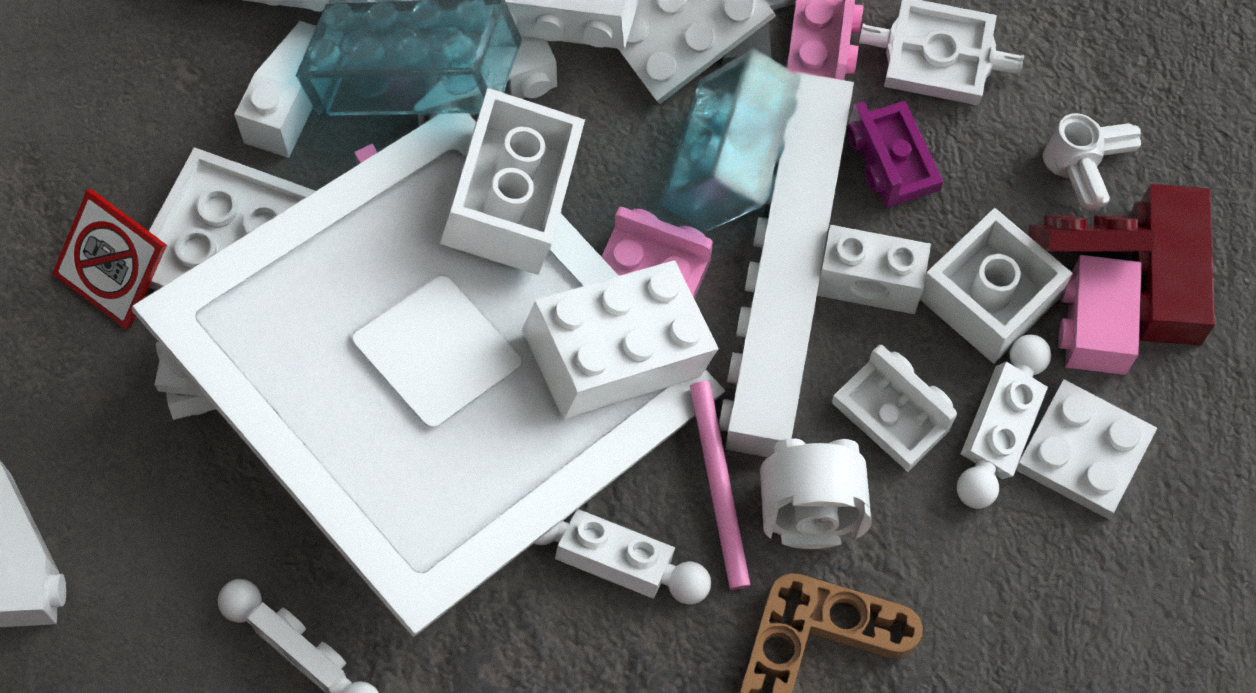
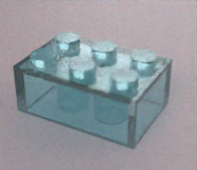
[660,49,801,231]

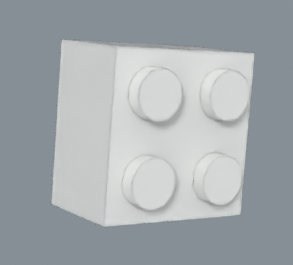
[920,208,1072,364]

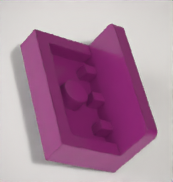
[846,101,944,208]

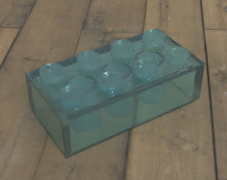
[296,0,522,116]

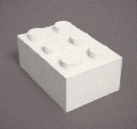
[439,88,585,275]
[522,260,719,420]

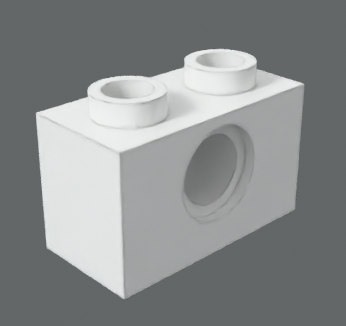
[817,225,931,314]

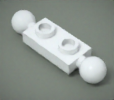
[957,335,1051,509]
[533,509,711,605]
[218,579,379,693]

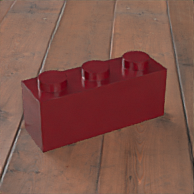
[1131,184,1215,346]

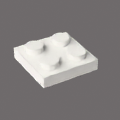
[1016,379,1157,519]

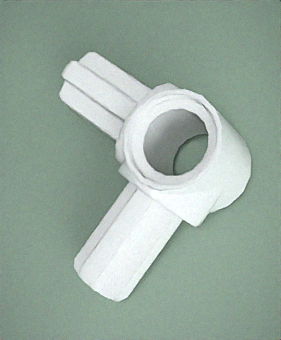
[1043,113,1141,212]

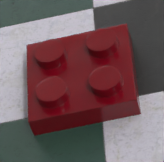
[1028,215,1154,251]

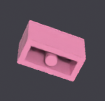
[1058,255,1141,375]

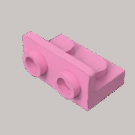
[785,0,863,85]
[602,207,713,299]

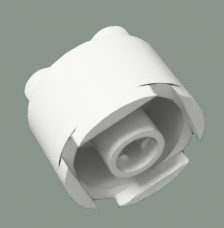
[760,439,871,549]

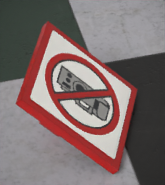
[52,189,167,330]

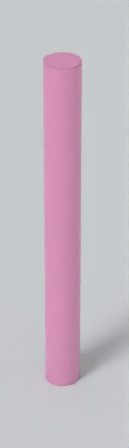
[690,381,751,590]

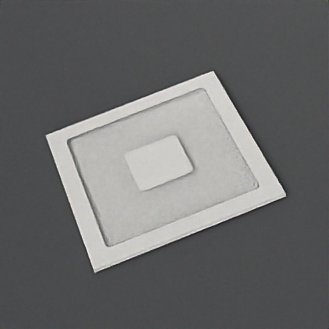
[132,103,725,637]

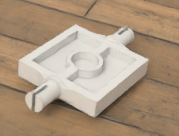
[859,0,1024,106]

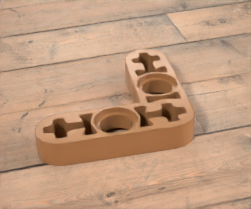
[740,573,923,693]

